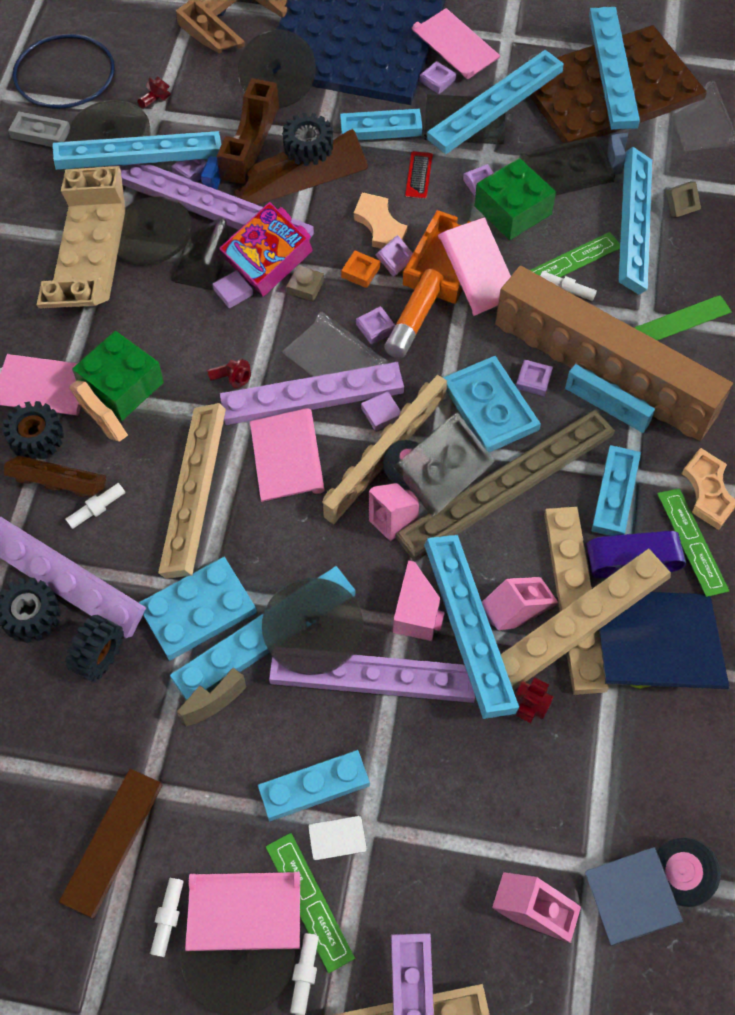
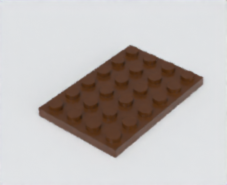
[529,25,707,149]

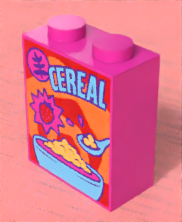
[219,202,313,297]

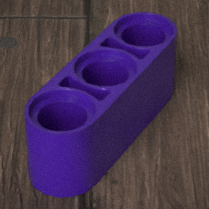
[586,531,686,578]

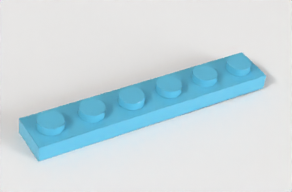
[589,7,640,130]
[427,50,564,155]
[53,131,221,170]
[619,147,652,295]
[424,535,519,719]
[170,566,355,700]

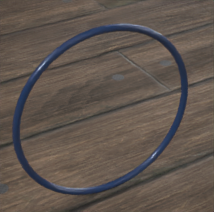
[13,34,115,109]

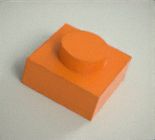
[341,251,380,288]

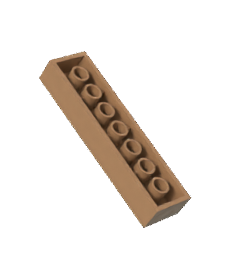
[495,265,733,442]

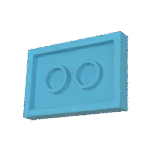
[443,356,541,454]
[139,557,257,661]

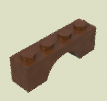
[217,78,279,184]

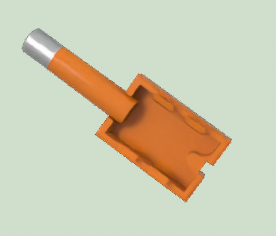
[384,210,471,358]

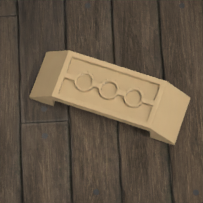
[36,166,125,308]

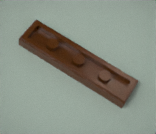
[59,769,163,920]

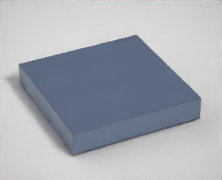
[585,847,684,946]

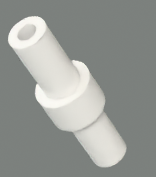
[541,271,597,301]
[66,483,125,529]
[150,878,184,957]
[290,933,319,1015]

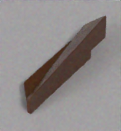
[234,129,368,205]

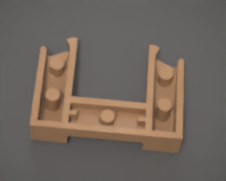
[176,0,287,53]

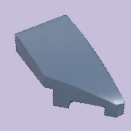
[607,133,628,175]

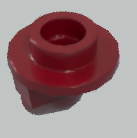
[137,76,171,109]
[207,359,251,389]

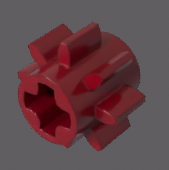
[515,677,554,723]

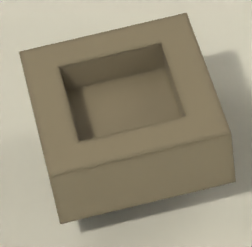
[666,181,701,217]
[286,265,324,302]

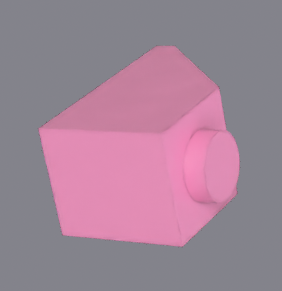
[369,483,419,542]
[393,560,445,641]
[482,577,559,630]
[492,872,581,943]

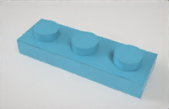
[340,109,423,140]
[565,364,655,433]
[591,445,641,536]
[258,750,370,822]

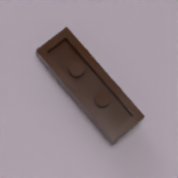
[4,456,106,497]

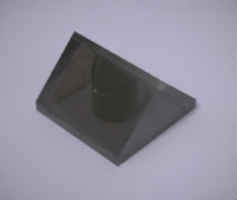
[171,217,229,291]

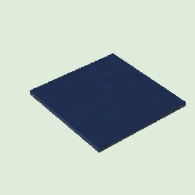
[599,592,730,689]

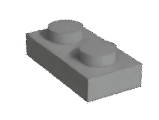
[8,111,71,147]

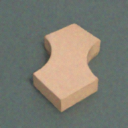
[354,192,407,249]
[69,380,128,442]
[682,448,735,530]

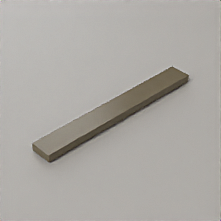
[396,409,615,562]

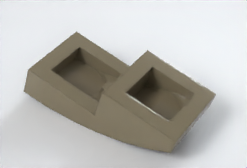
[177,668,247,727]

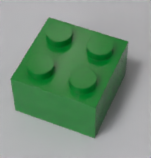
[474,158,556,240]
[72,330,164,421]

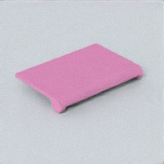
[412,8,500,79]
[438,217,511,316]
[0,354,81,416]
[250,409,325,502]
[185,872,300,951]

